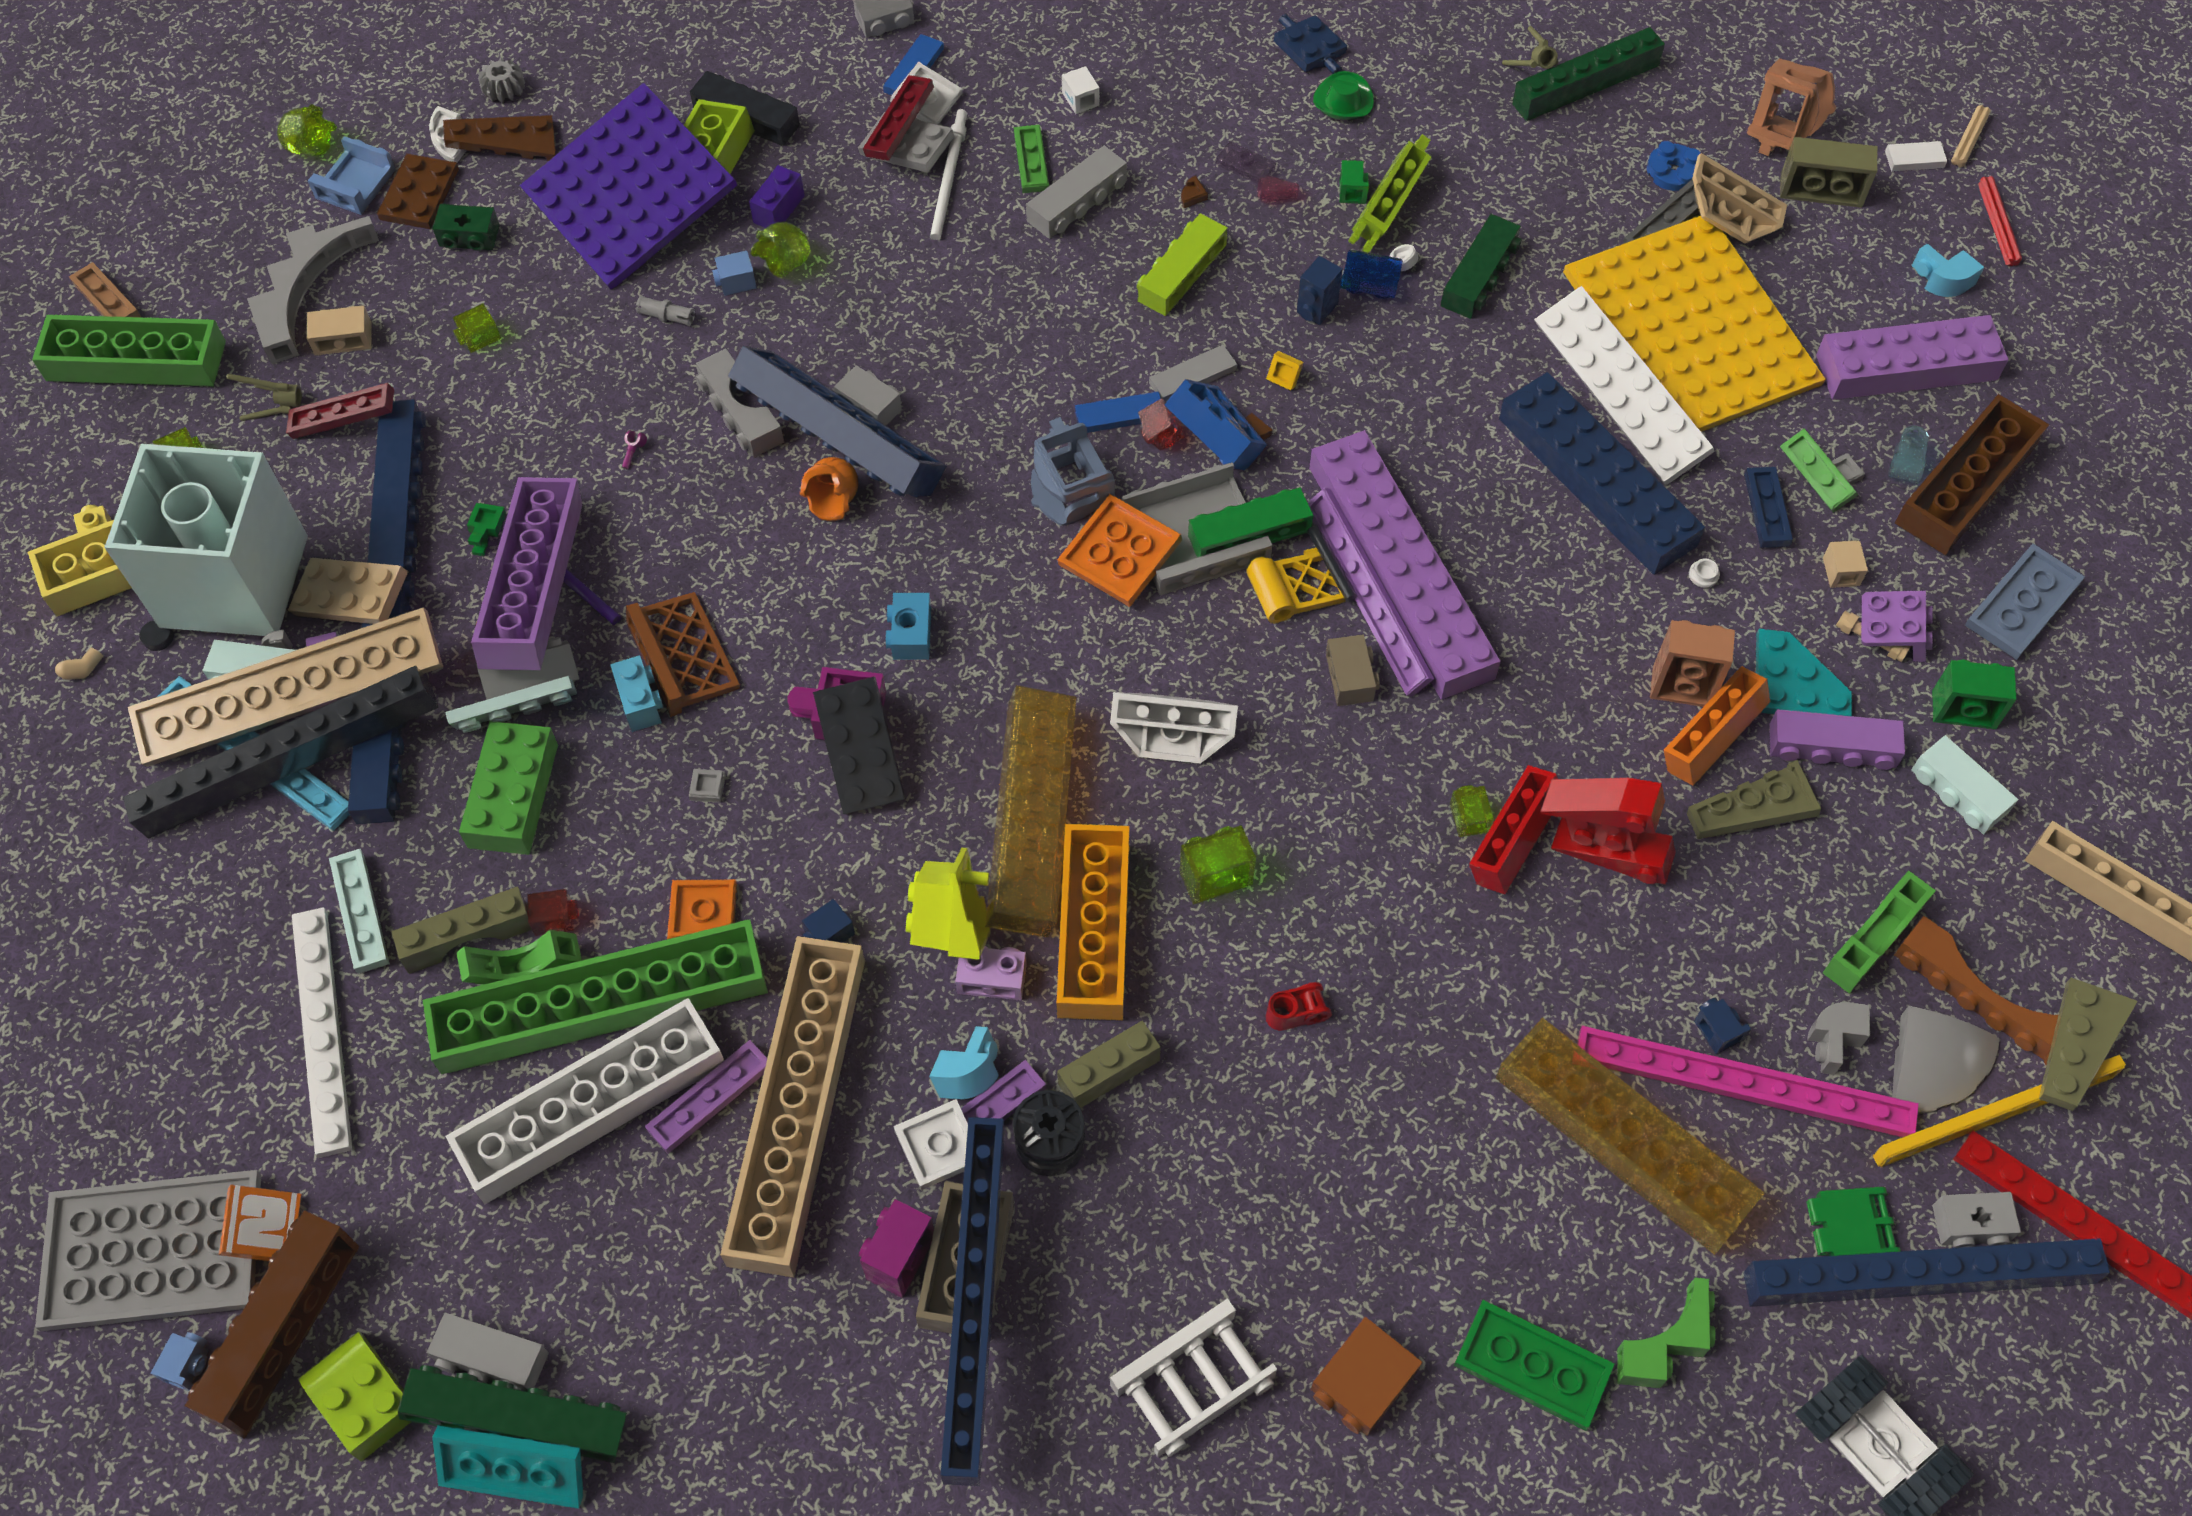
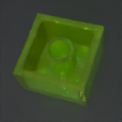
[1179,825,1256,905]

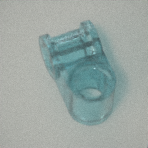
[1888,425,1929,484]

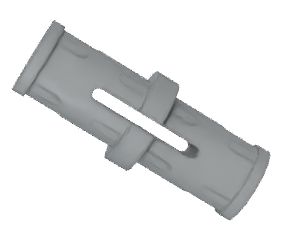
[636,296,695,326]

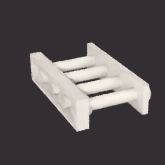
[1110,1298,1277,1457]

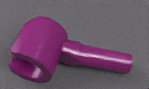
[622,430,647,469]

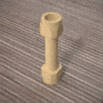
[1836,611,1911,662]

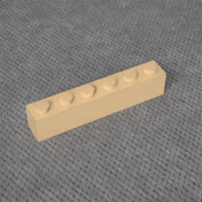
[2024,821,2192,962]

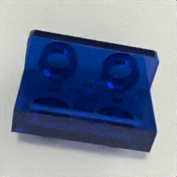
[1340,250,1403,299]

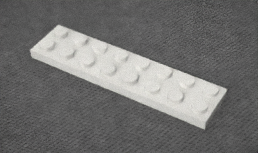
[1534,286,1715,485]

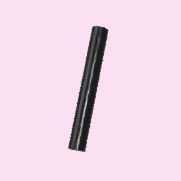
[1307,525,1357,602]

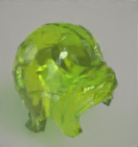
[277,104,337,156]
[751,222,810,278]

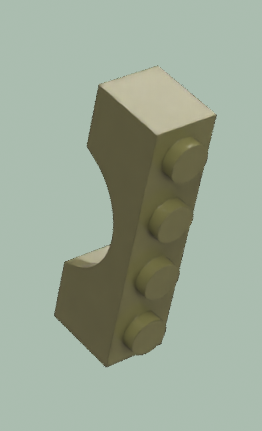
[391,886,535,974]

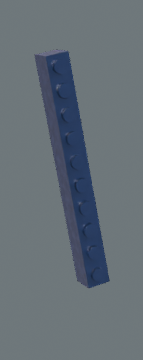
[940,1117,1005,1486]
[1743,1238,2110,1307]

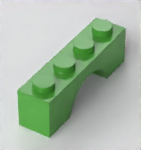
[1823,870,1936,994]

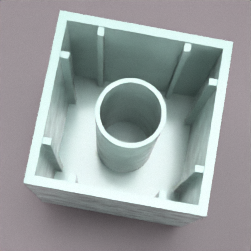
[104,444,308,636]

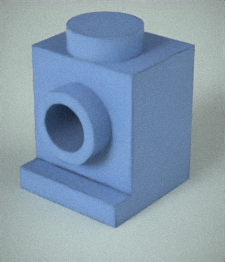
[151,1332,208,1391]

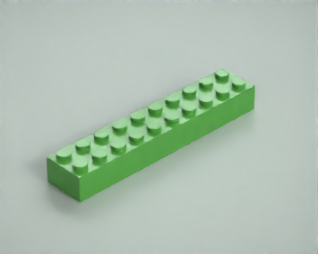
[423,919,768,1075]

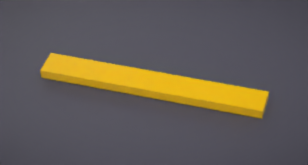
[1873,1054,2126,1167]

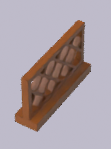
[626,592,740,717]

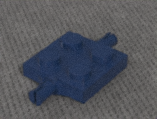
[1273,14,1347,74]

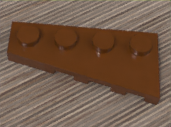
[443,115,556,161]

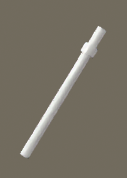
[930,109,967,240]

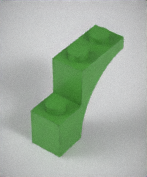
[1617,1278,1715,1388]

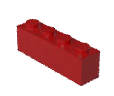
[1469,765,1558,894]

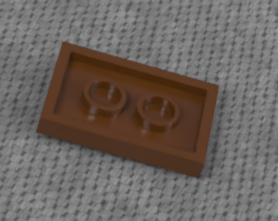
[377,153,459,229]

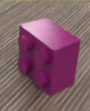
[859,1199,934,1298]

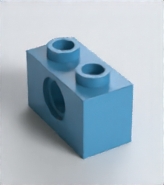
[886,593,931,660]

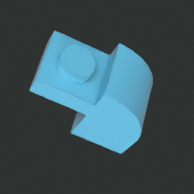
[1912,244,1984,297]
[929,1026,999,1099]

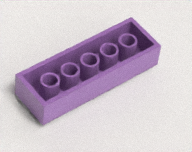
[1816,315,2008,400]

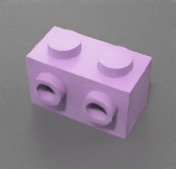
[955,946,1027,1000]

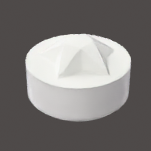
[1389,244,1418,271]

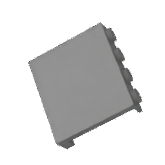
[1122,463,1272,595]

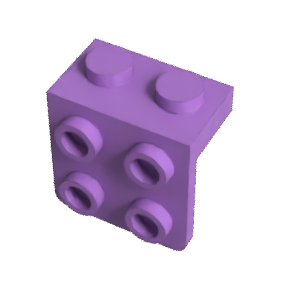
[1861,591,1932,662]

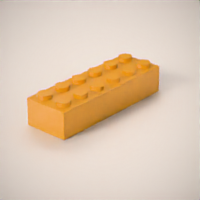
[1056,824,1129,1020]

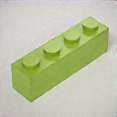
[1137,213,1228,316]

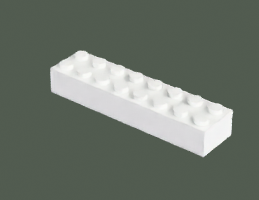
[445,998,724,1204]

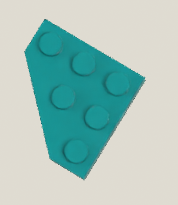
[1756,629,1852,716]

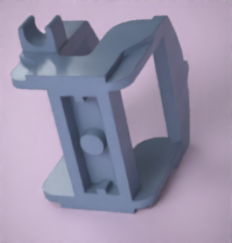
[1031,417,1115,526]

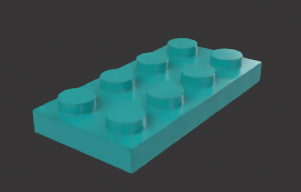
[432,1426,584,1509]

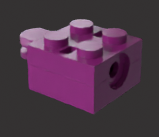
[787,667,886,740]

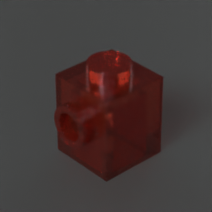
[1138,398,1185,450]
[527,889,579,936]

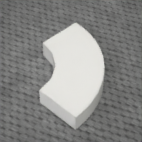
[429,106,467,162]

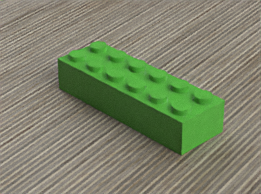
[32,315,226,386]

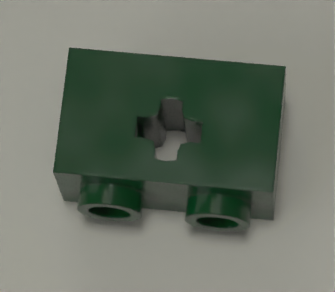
[433,204,500,251]

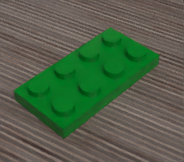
[1453,1300,1615,1431]

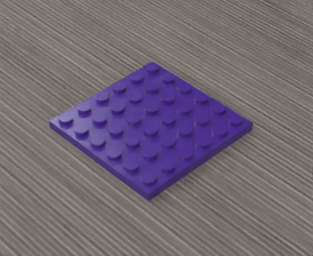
[519,83,738,290]

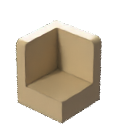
[1823,541,1868,588]

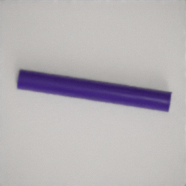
[563,569,621,625]

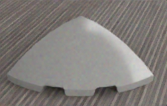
[1892,1006,1999,1114]

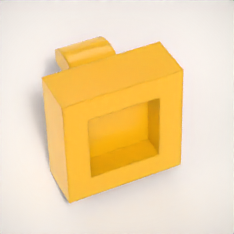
[1266,351,1304,390]

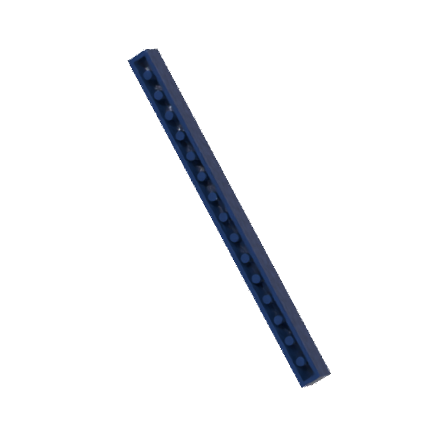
[348,399,426,825]

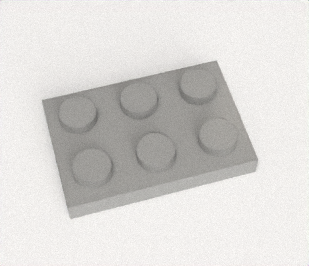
[858,112,954,173]

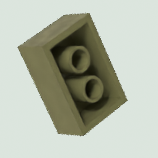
[1780,137,1878,208]

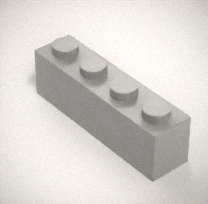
[1026,145,1127,239]

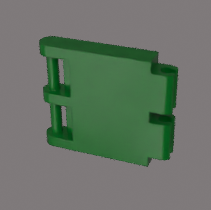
[1806,1187,1901,1256]

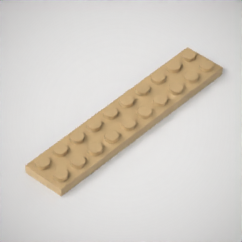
[128,607,443,767]

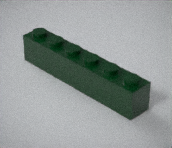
[1512,27,1665,122]
[398,1365,627,1463]

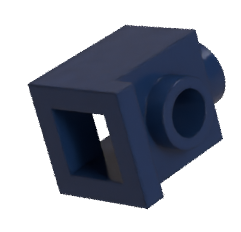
[1694,998,1751,1054]

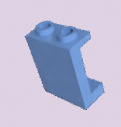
[308,136,396,215]

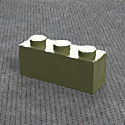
[1057,1020,1161,1108]

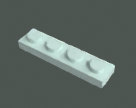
[329,849,390,974]

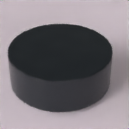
[139,620,174,651]

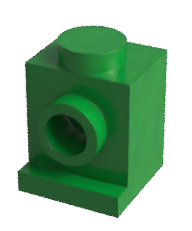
[1339,160,1369,204]

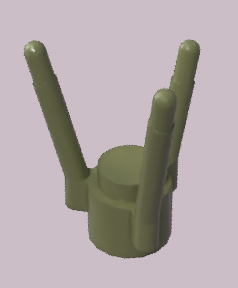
[1502,26,1558,69]
[226,374,302,421]

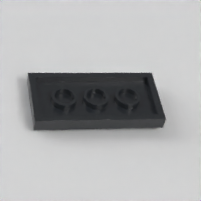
[813,677,906,814]

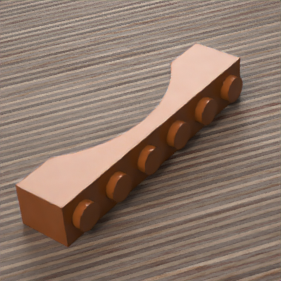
[1894,916,2058,1065]

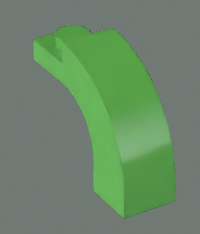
[456,930,582,985]

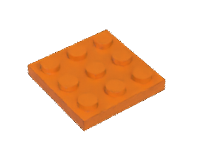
[1057,494,1182,607]

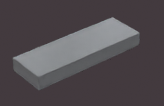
[1149,345,1237,403]

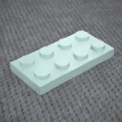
[445,676,577,733]

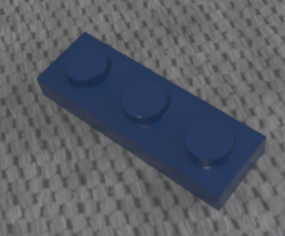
[1744,467,1793,548]

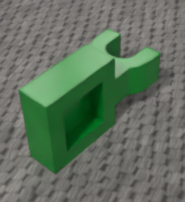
[467,503,507,556]

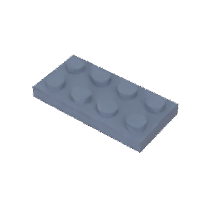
[1965,544,2085,660]

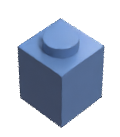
[712,251,756,296]

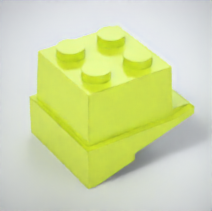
[906,847,991,960]

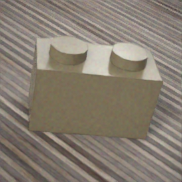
[1326,634,1380,706]

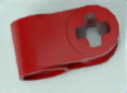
[1265,982,1332,1031]

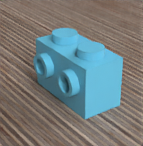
[610,655,663,732]

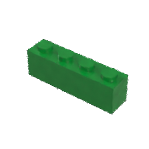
[1188,487,1313,558]

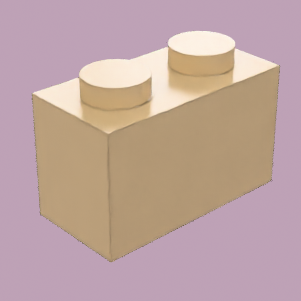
[307,306,371,355]

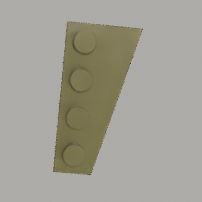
[1687,760,1821,839]
[2039,978,2138,1111]

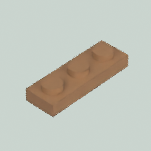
[69,262,141,317]

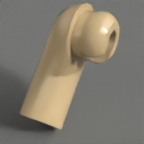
[55,648,103,680]

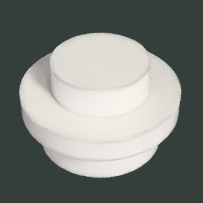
[1689,559,1720,588]

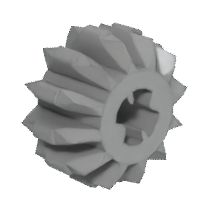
[478,57,525,103]

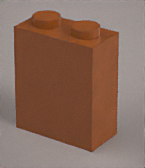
[1311,1316,1422,1436]

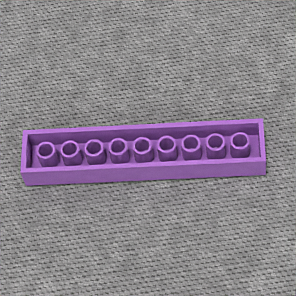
[1309,430,1501,700]

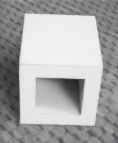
[1062,66,1099,114]

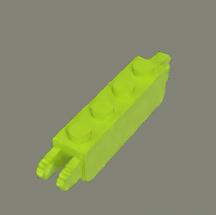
[1348,134,1431,254]

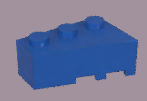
[1165,379,1267,470]

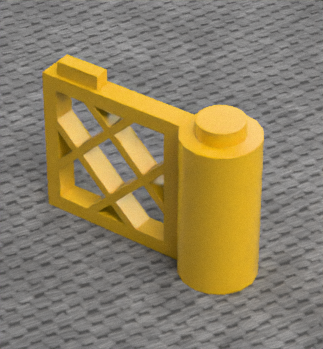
[1246,547,1346,624]

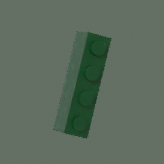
[1440,214,1522,319]

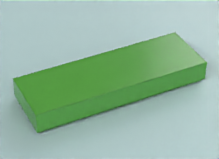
[1014,125,1049,193]
[1780,429,1858,512]

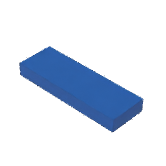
[883,34,944,95]
[1075,391,1165,433]

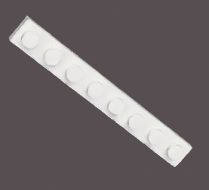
[292,907,352,1158]

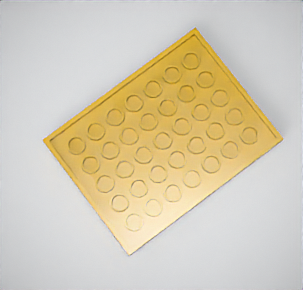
[1563,216,1826,432]

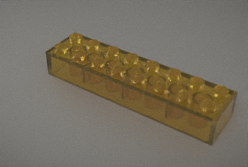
[985,685,1077,937]
[1495,1017,1765,1255]

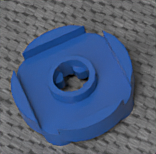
[1646,141,1701,191]

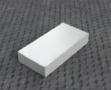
[1885,141,1947,172]

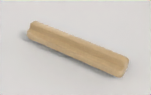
[1951,105,1991,167]

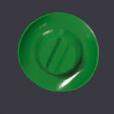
[1313,71,1374,120]

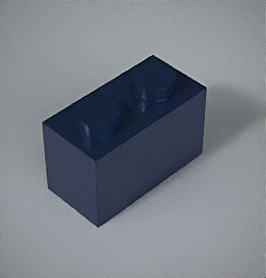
[1297,256,1343,325]

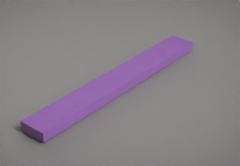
[1308,487,1434,697]

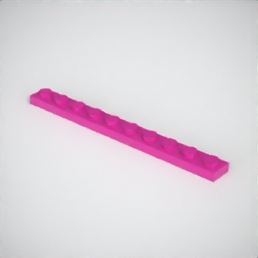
[1574,1026,1918,1137]

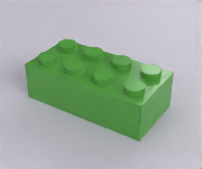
[459,721,558,855]

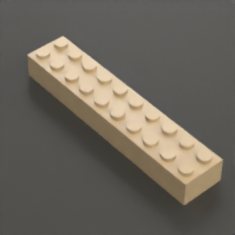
[720,936,865,1277]

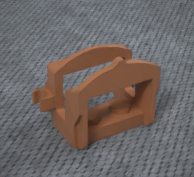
[1747,58,1836,156]

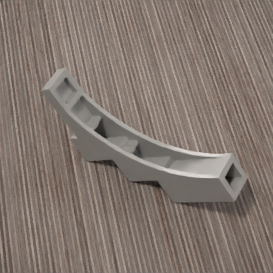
[247,216,379,364]

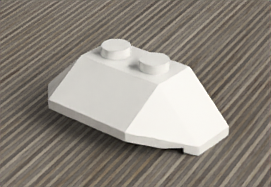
[1110,692,1238,763]

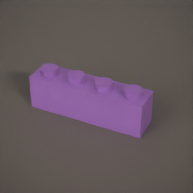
[1769,709,1905,770]

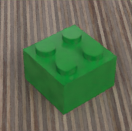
[1932,660,2016,729]

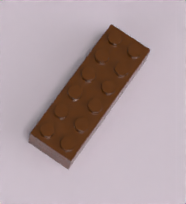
[1895,394,2049,556]
[185,1210,360,1439]

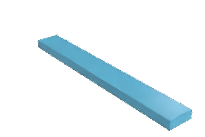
[157,676,350,831]

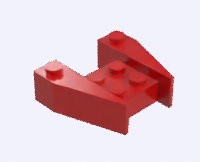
[1541,778,1676,884]

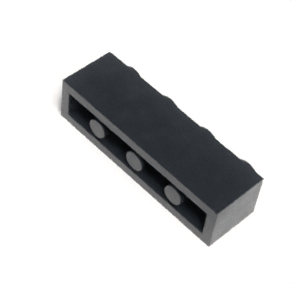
[690,71,800,146]

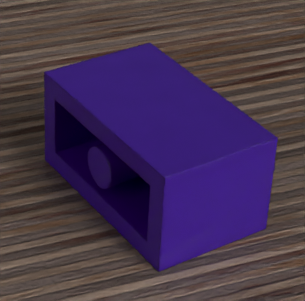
[749,165,805,233]

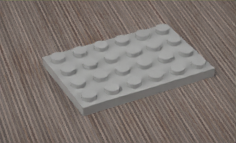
[35,1170,261,1331]

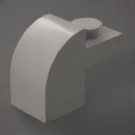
[1807,1002,1870,1075]

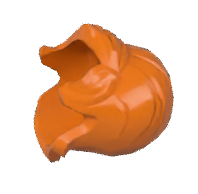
[800,457,859,522]

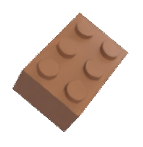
[1650,620,1735,707]

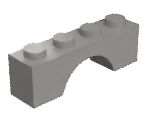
[695,348,784,457]

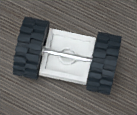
[1795,1354,1974,1516]

